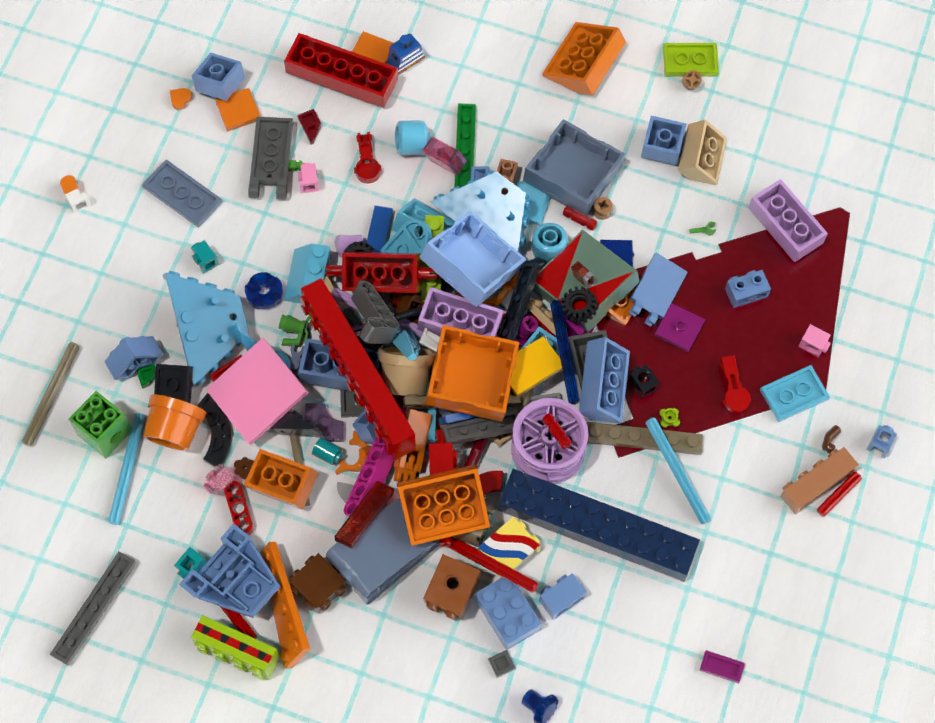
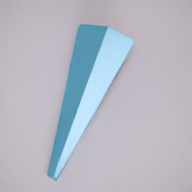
[392,327,421,360]

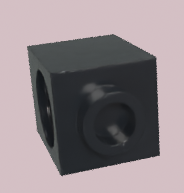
[629,364,659,399]

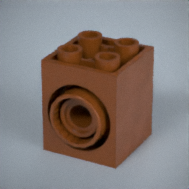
[423,554,482,621]

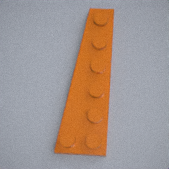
[260,542,310,669]

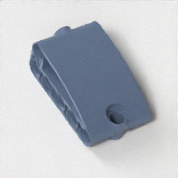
[326,498,440,605]

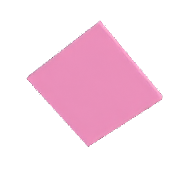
[206,338,309,445]

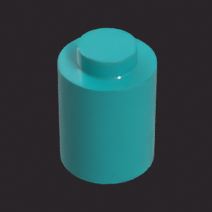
[312,437,343,465]

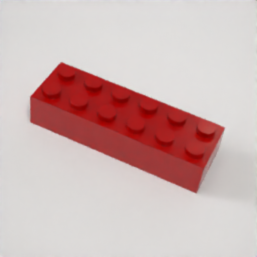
[284,33,398,108]

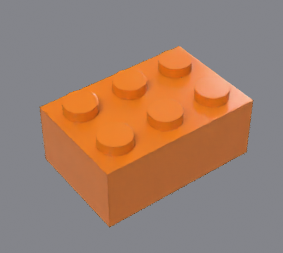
[244,449,318,510]

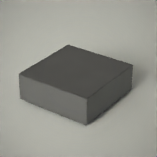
[488,650,515,678]

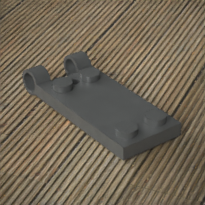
[248,117,293,200]

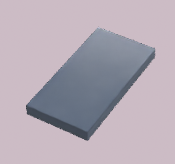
[142,159,223,228]

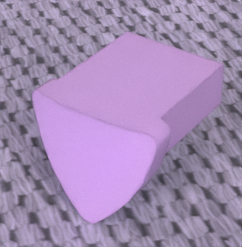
[334,234,362,257]

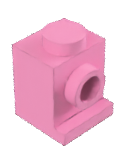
[298,163,319,193]

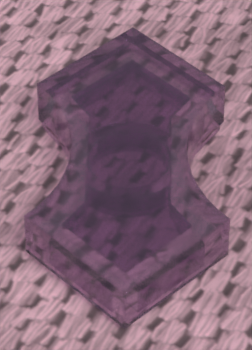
[305,403,344,442]

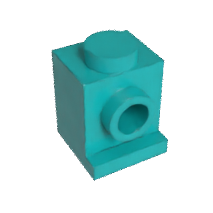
[191,240,219,274]
[174,547,208,579]

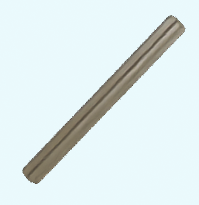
[22,342,79,446]

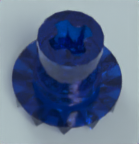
[522,689,559,723]

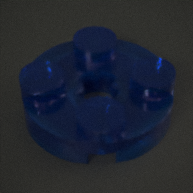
[245,272,283,310]

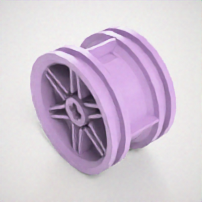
[511,398,588,484]

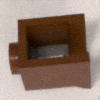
[394,293,425,324]

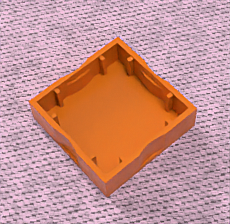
[425,325,519,422]

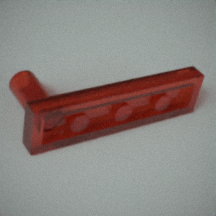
[334,481,394,549]

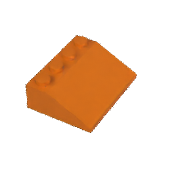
[542,22,626,96]
[396,465,490,546]

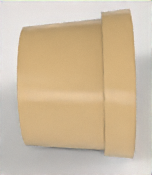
[378,346,436,396]

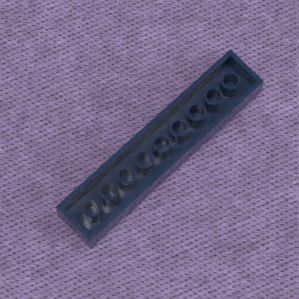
[498,469,700,582]

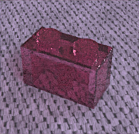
[422,137,467,175]

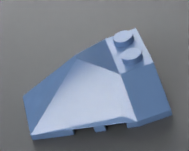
[179,524,280,618]

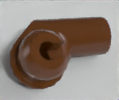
[822,425,841,454]

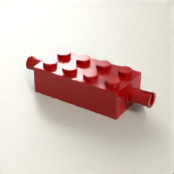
[326,252,440,293]
[429,429,457,547]

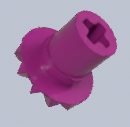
[515,316,538,347]

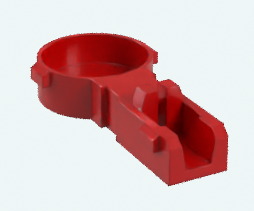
[354,132,382,184]
[720,355,752,414]

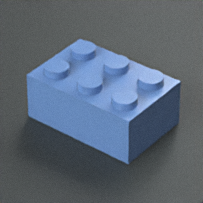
[474,577,542,650]

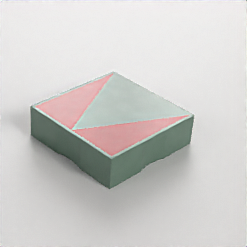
[533,229,640,333]

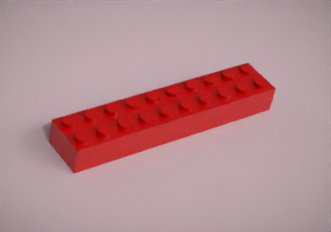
[300,278,416,460]

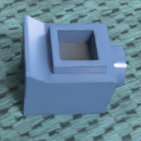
[866,425,897,458]

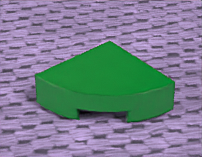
[136,364,156,389]

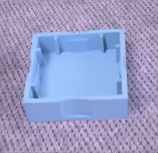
[419,211,526,307]

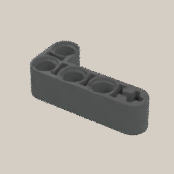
[351,280,400,344]

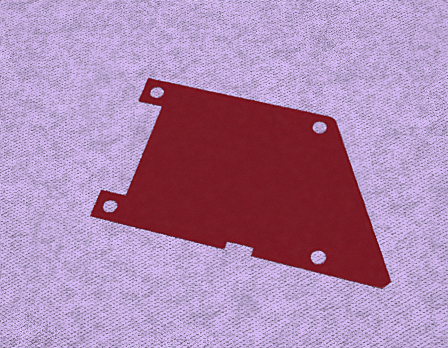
[596,207,850,458]

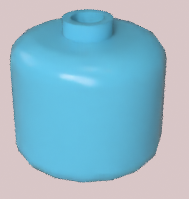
[395,120,431,155]
[532,223,568,263]

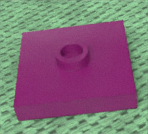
[654,303,705,352]

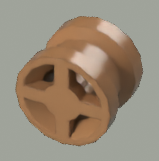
[682,70,702,90]
[593,197,612,220]

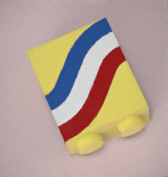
[478,517,540,578]

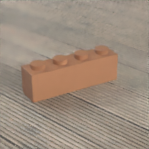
[780,447,859,514]

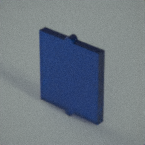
[600,240,634,267]

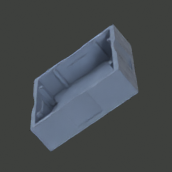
[523,119,626,216]

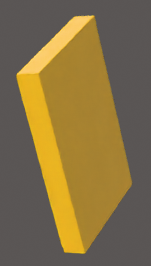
[510,336,566,397]

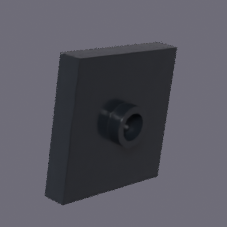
[154,364,193,404]

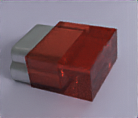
[571,261,595,288]

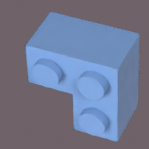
[104,336,163,380]

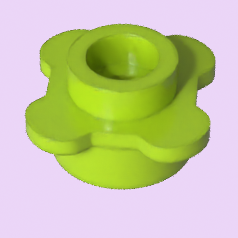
[659,408,680,428]

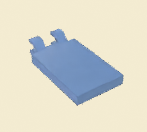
[628,252,687,327]

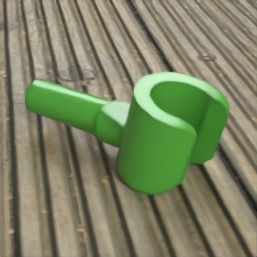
[689,221,717,236]

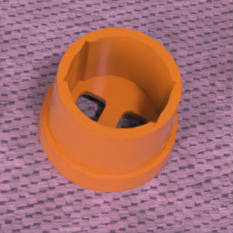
[143,394,207,451]

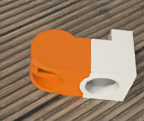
[60,175,91,213]

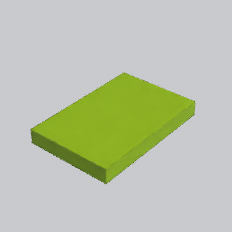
[663,43,719,77]

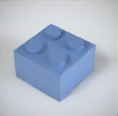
[192,52,245,101]
[641,116,686,165]

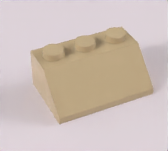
[678,120,727,185]

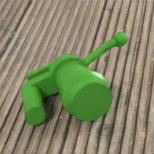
[279,314,311,346]

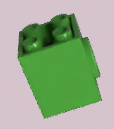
[69,391,131,459]

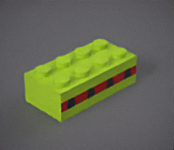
[191,615,280,680]

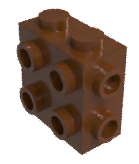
[289,553,347,613]

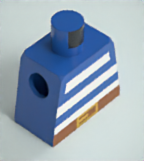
[387,33,425,75]

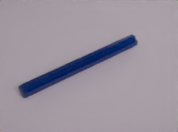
[550,300,580,405]

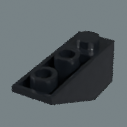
[270,410,322,435]

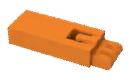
[394,409,432,482]

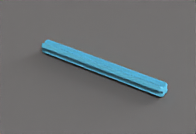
[108,413,146,525]
[646,418,710,524]

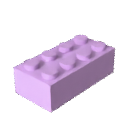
[748,179,828,262]
[417,287,504,337]

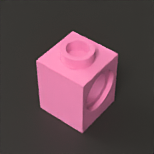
[798,324,831,357]

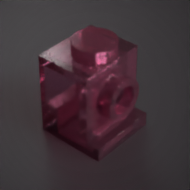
[203,463,235,495]

